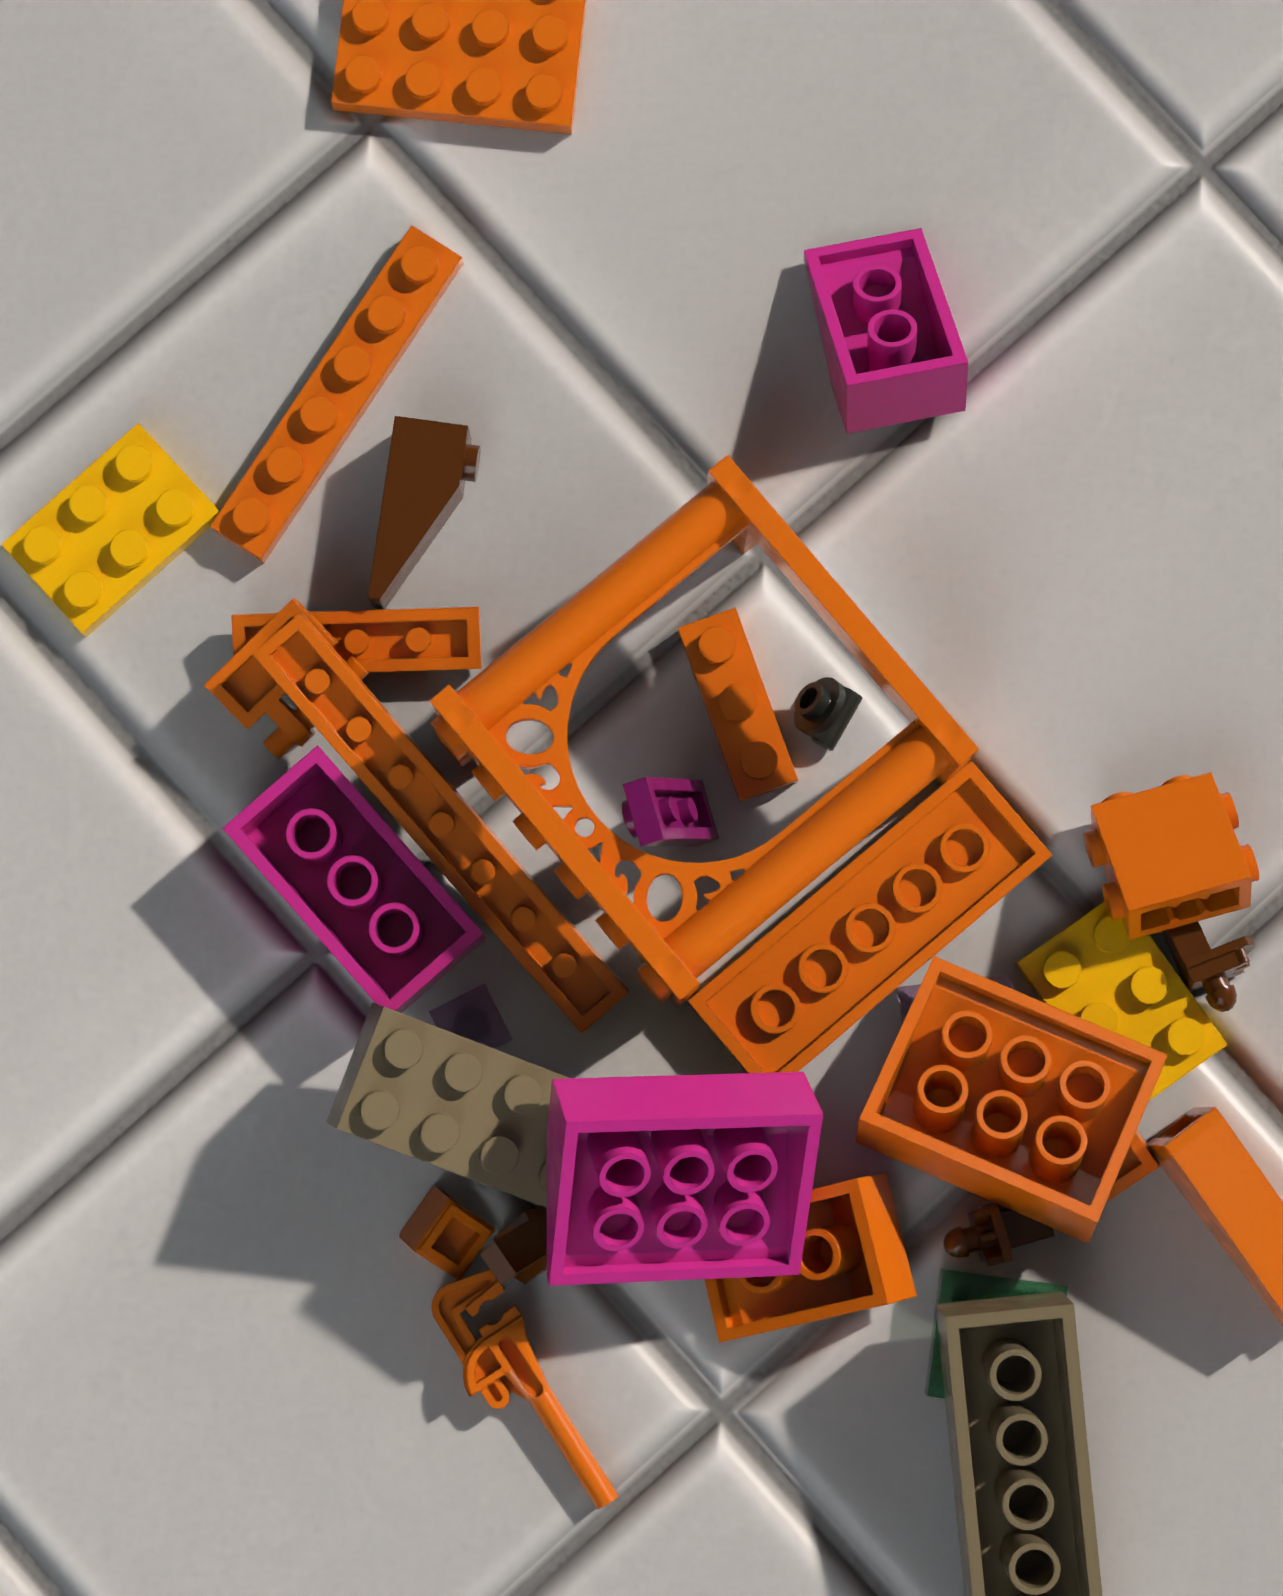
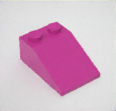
[804,228,968,434]

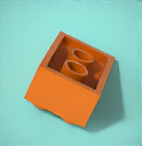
[704,1173,917,1343]

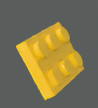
[1,422,220,637]
[1015,901,1228,1100]

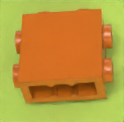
[1083,772,1259,940]

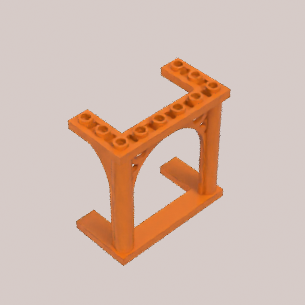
[429,455,979,1007]

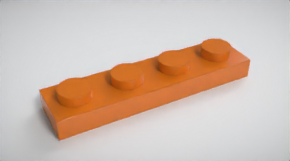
[231,606,482,672]

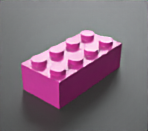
[222,745,487,1013]

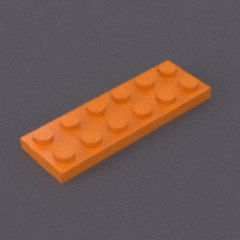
[687,761,1053,1073]

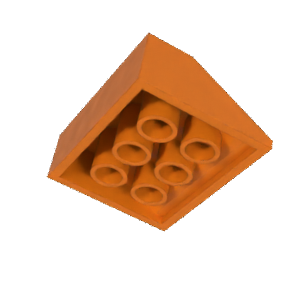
[856,956,1168,1244]

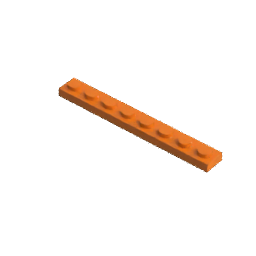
[252,612,629,1033]

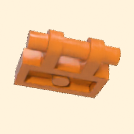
[204,598,369,759]

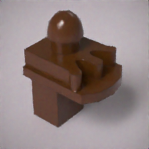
[1162,921,1256,1012]
[943,1203,1055,1267]
[480,1205,547,1285]

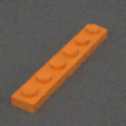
[210,225,464,563]

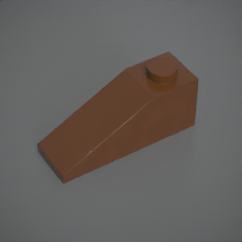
[368,416,480,609]

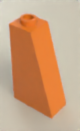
[1147,1107,1283,1326]

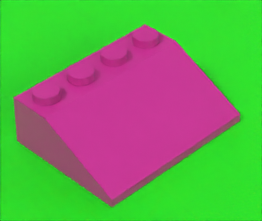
[546,1072,823,1286]

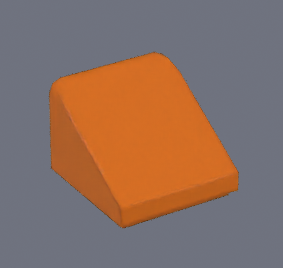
[399,1186,495,1280]

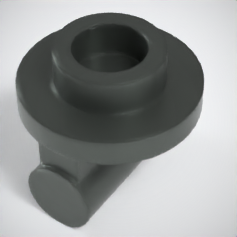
[794,677,863,751]

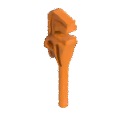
[431,1268,619,1510]

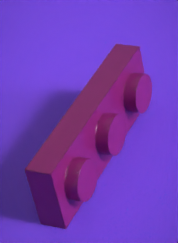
[622,777,719,847]

